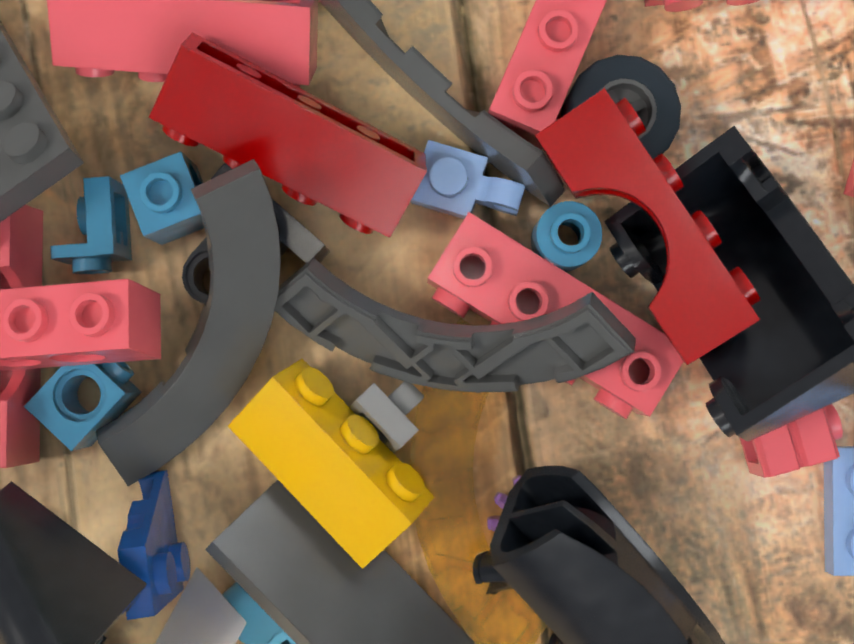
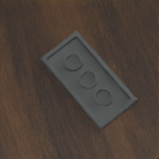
[205,480,475,644]

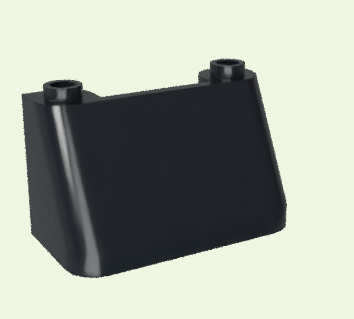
[604,126,854,441]
[0,481,147,644]

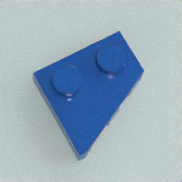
[117,470,190,620]

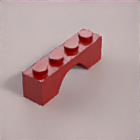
[535,88,761,365]

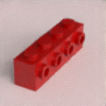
[148,32,427,238]

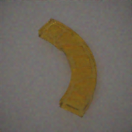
[410,317,547,644]

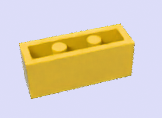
[228,358,435,569]

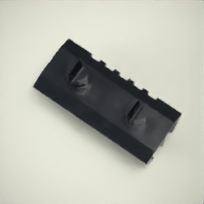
[473,466,725,644]

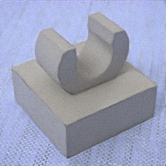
[350,381,424,453]

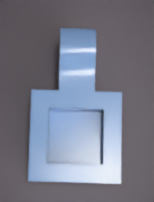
[410,140,525,219]

